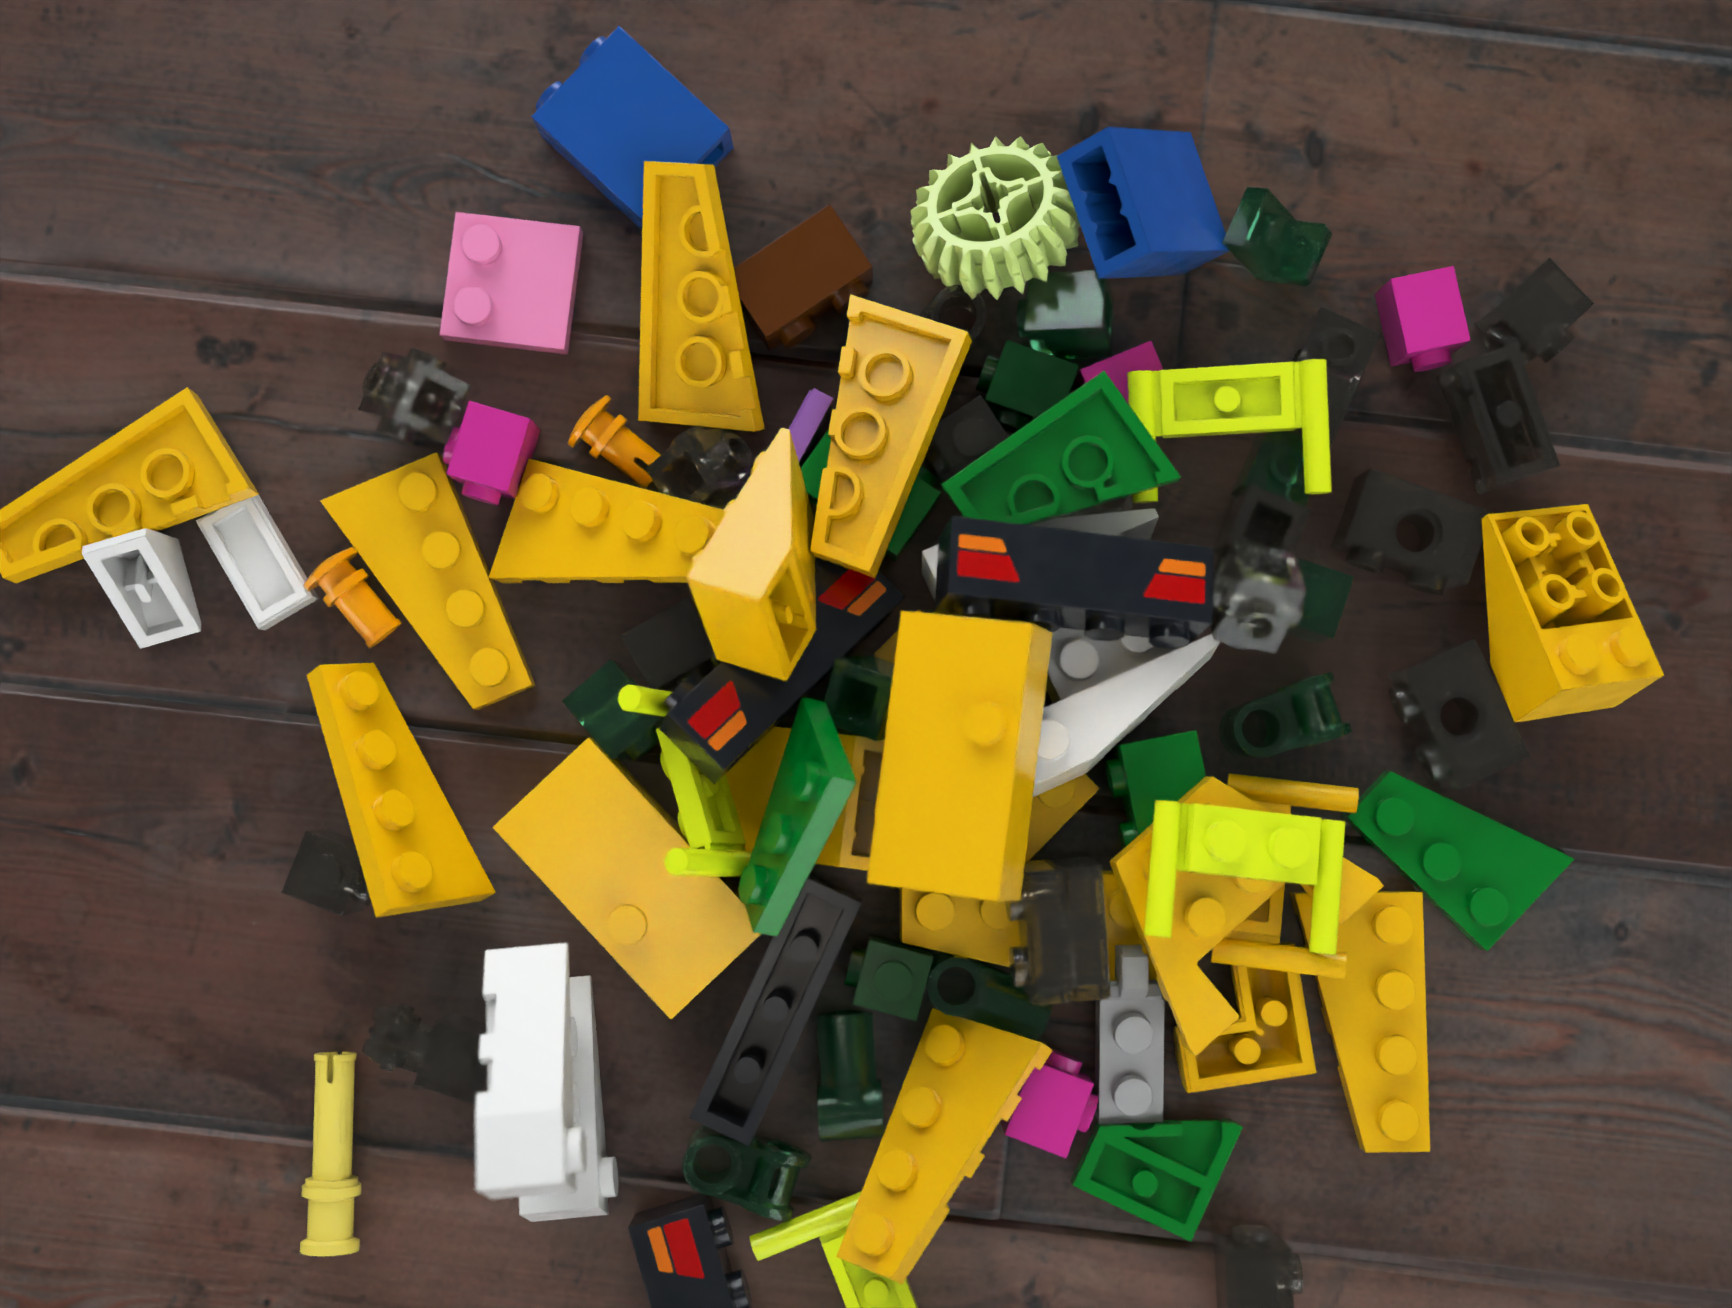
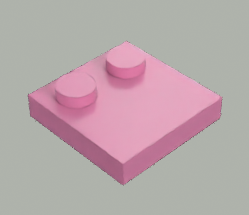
[439,212,584,355]

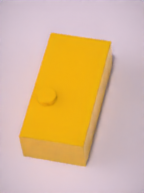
[867,611,1053,902]
[492,737,761,1019]

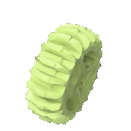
[910,136,1081,301]

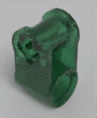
[1219,671,1353,759]
[682,1125,812,1221]

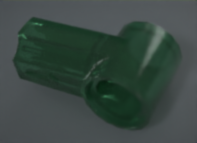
[926,952,1056,1041]
[817,1009,885,1142]

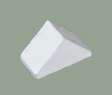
[82,528,202,649]

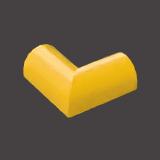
[1173,942,1317,1093]

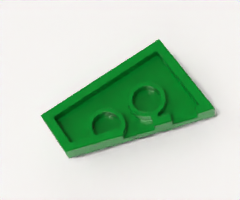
[942,371,1181,525]
[739,697,857,936]
[1341,771,1574,951]

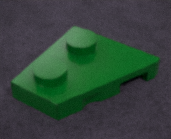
[1070,1119,1243,1242]

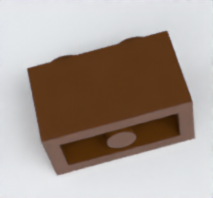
[734,204,873,351]

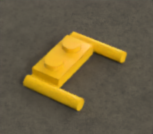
[1211,773,1359,979]

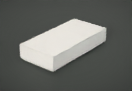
[196,495,319,630]

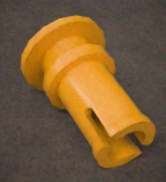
[568,395,669,489]
[303,547,402,649]

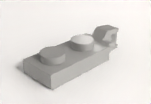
[1095,944,1165,1124]

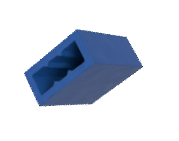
[531,26,734,230]
[1057,127,1231,279]

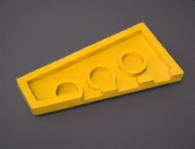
[0,387,259,583]
[320,452,536,710]
[489,459,724,583]
[307,663,496,918]
[1289,891,1430,1153]

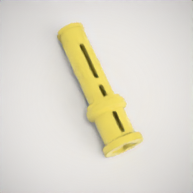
[300,1052,361,1256]

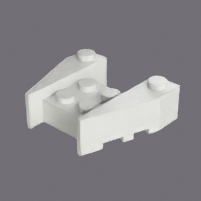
[922,508,1222,797]
[475,943,619,1222]

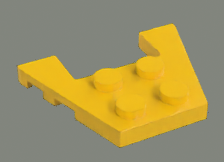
[1109,776,1384,1056]

